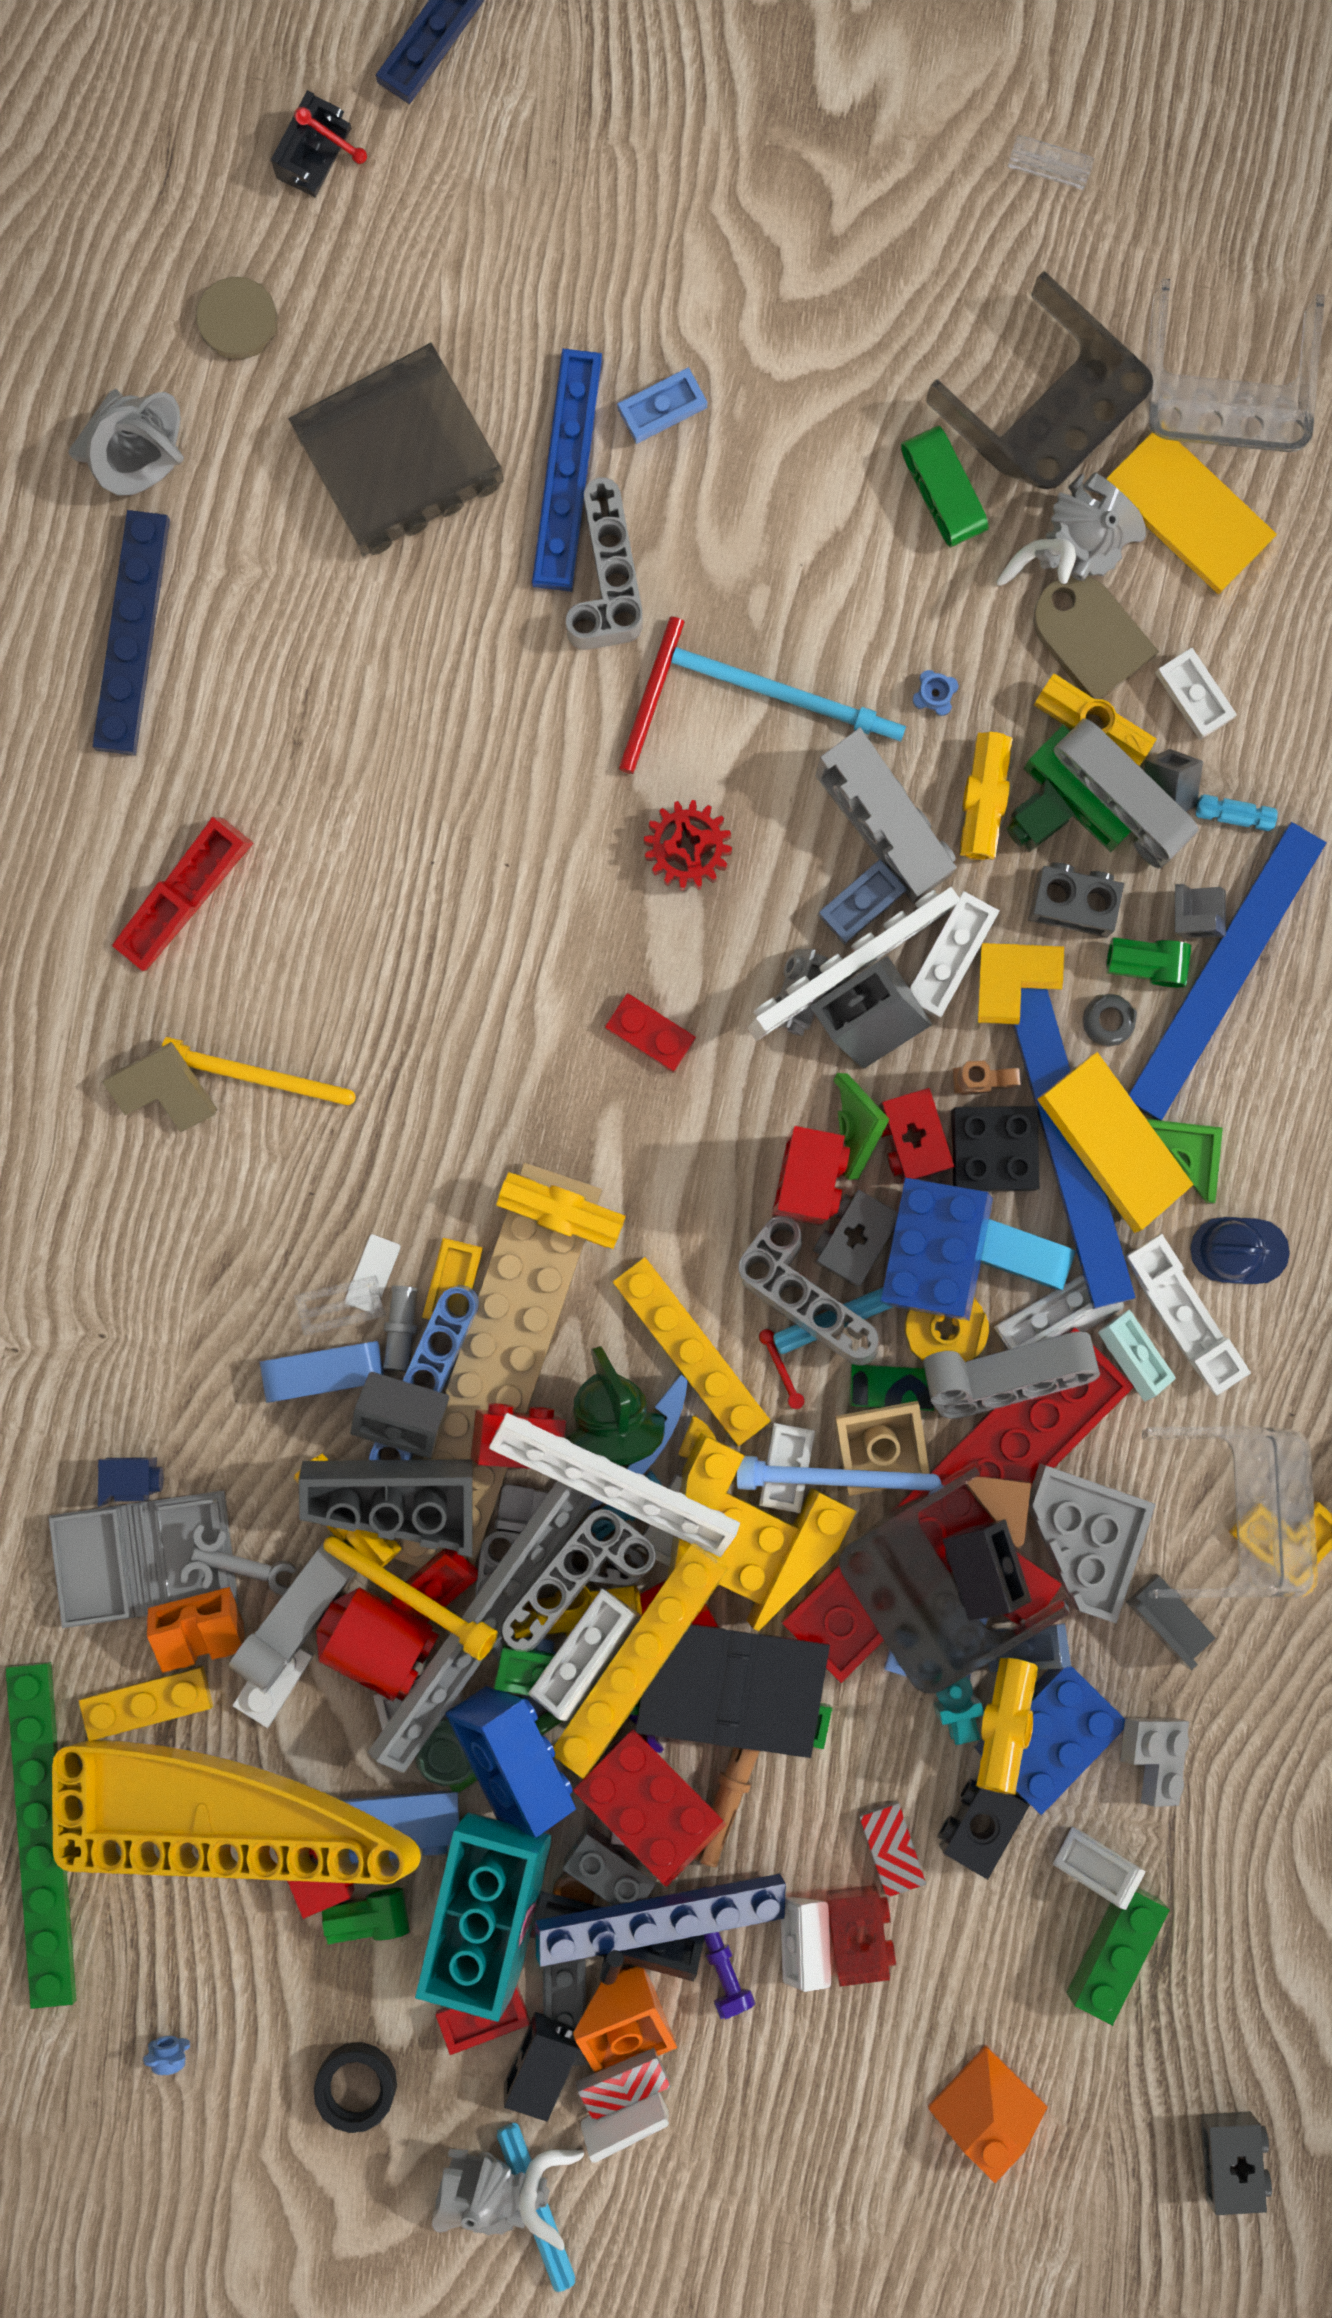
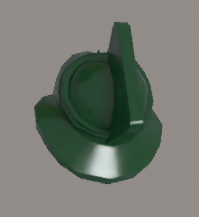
[566,1346,665,1466]

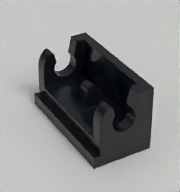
[271,90,352,198]
[504,2011,580,2122]

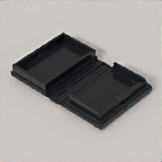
[635,1623,830,1758]

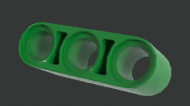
[901,425,989,548]

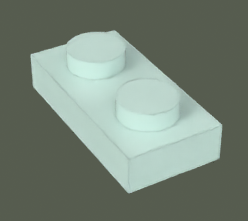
[1098,1309,1176,1402]

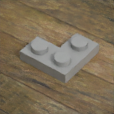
[1120,1718,1189,1807]

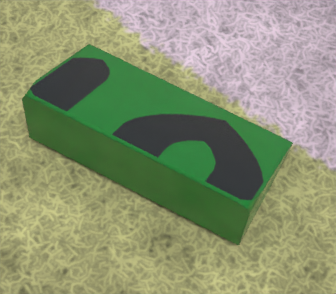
[849,1364,934,1411]

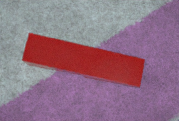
[111,817,254,971]

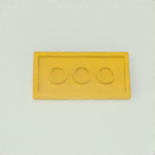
[1106,424,1277,595]
[1037,1052,1194,1233]

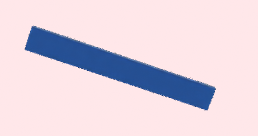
[1128,822,1327,1121]
[1012,988,1136,1309]

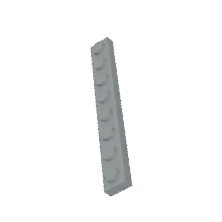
[368,1481,595,1773]

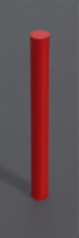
[618,616,685,774]

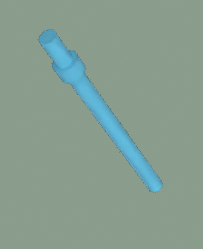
[671,647,906,742]

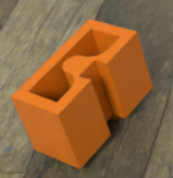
[147,1587,244,1673]

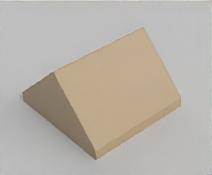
[835,1401,930,1496]

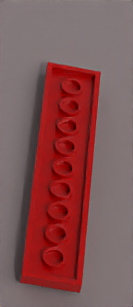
[781,1327,1134,1683]

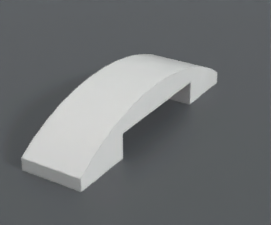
[1126,1234,1251,1396]

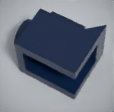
[98,1457,164,1507]

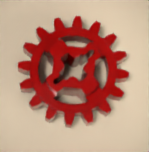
[644,800,732,891]

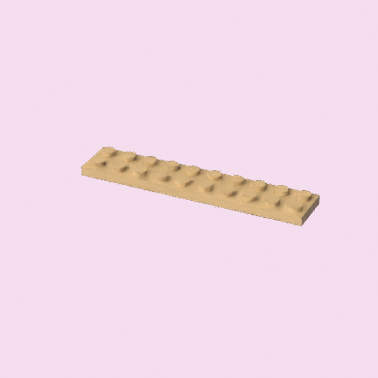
[394,1163,602,1568]

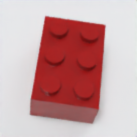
[772,1126,850,1226]
[573,1729,726,1887]

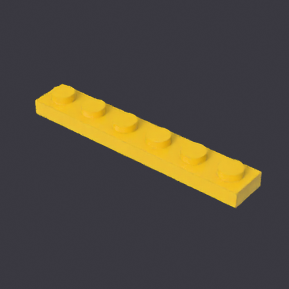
[553,1543,729,1779]

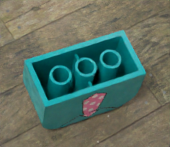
[415,1812,551,2022]

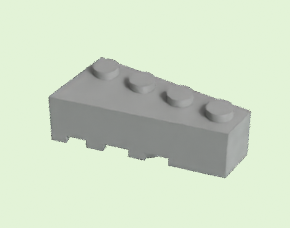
[815,727,957,904]

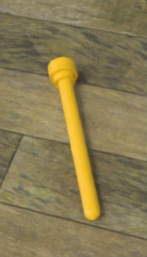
[161,1036,356,1105]
[323,1536,498,1661]

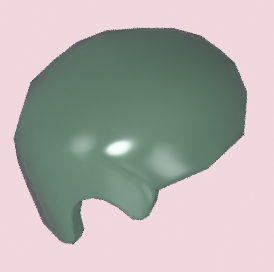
[415,1719,473,1787]

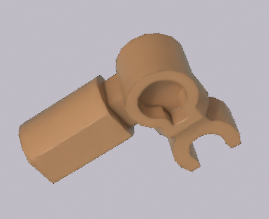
[952,1060,1020,1095]

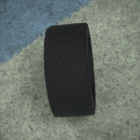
[313,2042,397,2133]

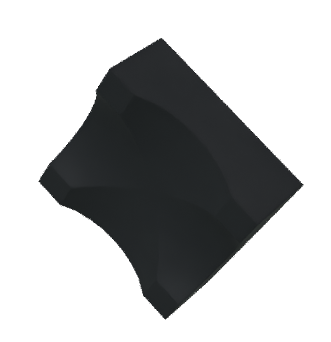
[951,1106,1040,1191]

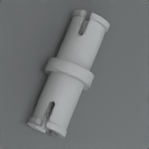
[383,1286,418,1371]

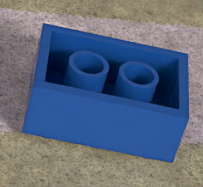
[881,1178,993,1321]
[974,1666,1125,1816]
[445,1686,576,1838]

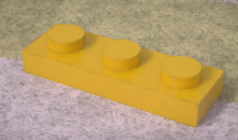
[78,1666,214,1741]

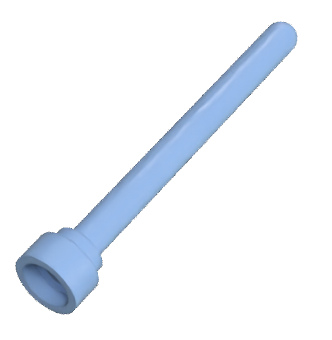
[737,1456,941,1491]

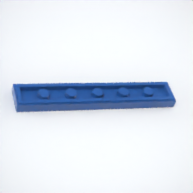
[532,348,602,592]

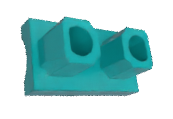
[933,1671,984,1745]

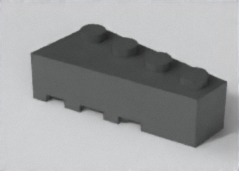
[299,1459,473,1558]

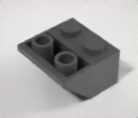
[810,955,933,1069]

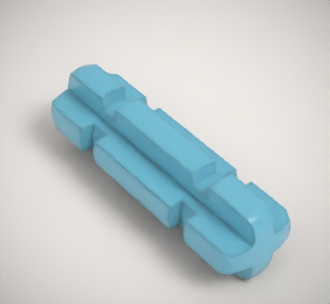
[1196,794,1278,831]

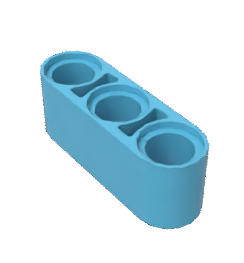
[981,1219,1076,1291]

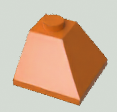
[573,1966,677,2073]
[928,2045,1048,2183]

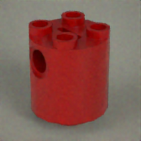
[316,1587,439,1702]

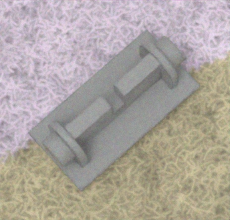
[774,949,828,1036]

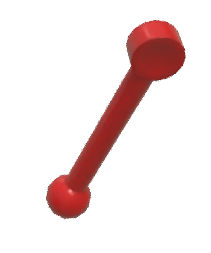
[294,107,367,164]
[759,1329,804,1409]

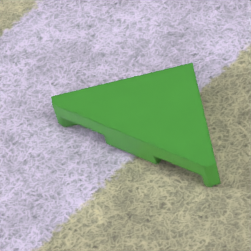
[834,1073,889,1180]
[1146,1119,1223,1204]

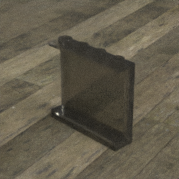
[288,342,504,557]

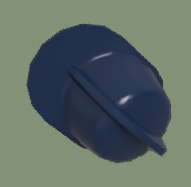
[1190,1217,1290,1284]

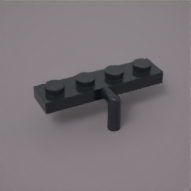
[529,1891,705,1985]

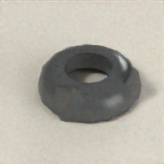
[1082,994,1137,1047]

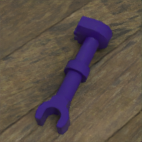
[703,1886,756,2020]

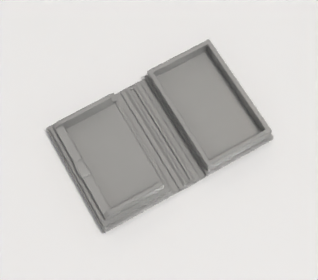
[49,1490,239,1628]

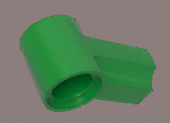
[1106,937,1192,988]
[322,1887,410,1945]

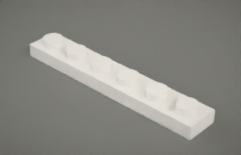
[747,887,960,1041]
[489,1413,740,1557]

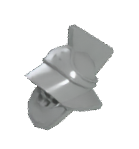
[68,388,184,495]

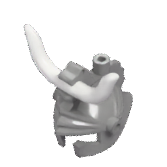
[997,473,1146,586]
[432,2148,584,2251]

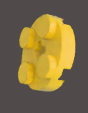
[904,1297,989,1362]

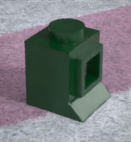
[1006,778,1075,852]

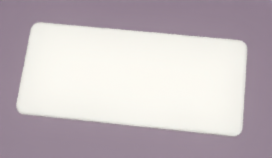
[345,1234,401,1314]

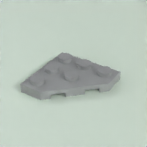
[1028,1463,1156,1623]

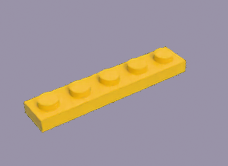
[613,1257,771,1447]

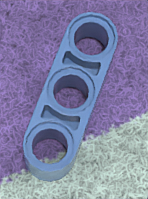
[259,1341,384,1403]

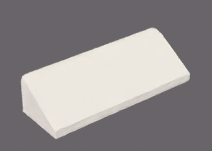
[994,1274,1124,1350]
[528,1589,642,1722]

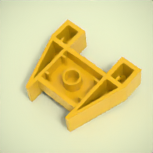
[667,1433,857,1631]

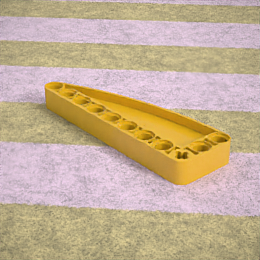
[52,1740,421,1885]

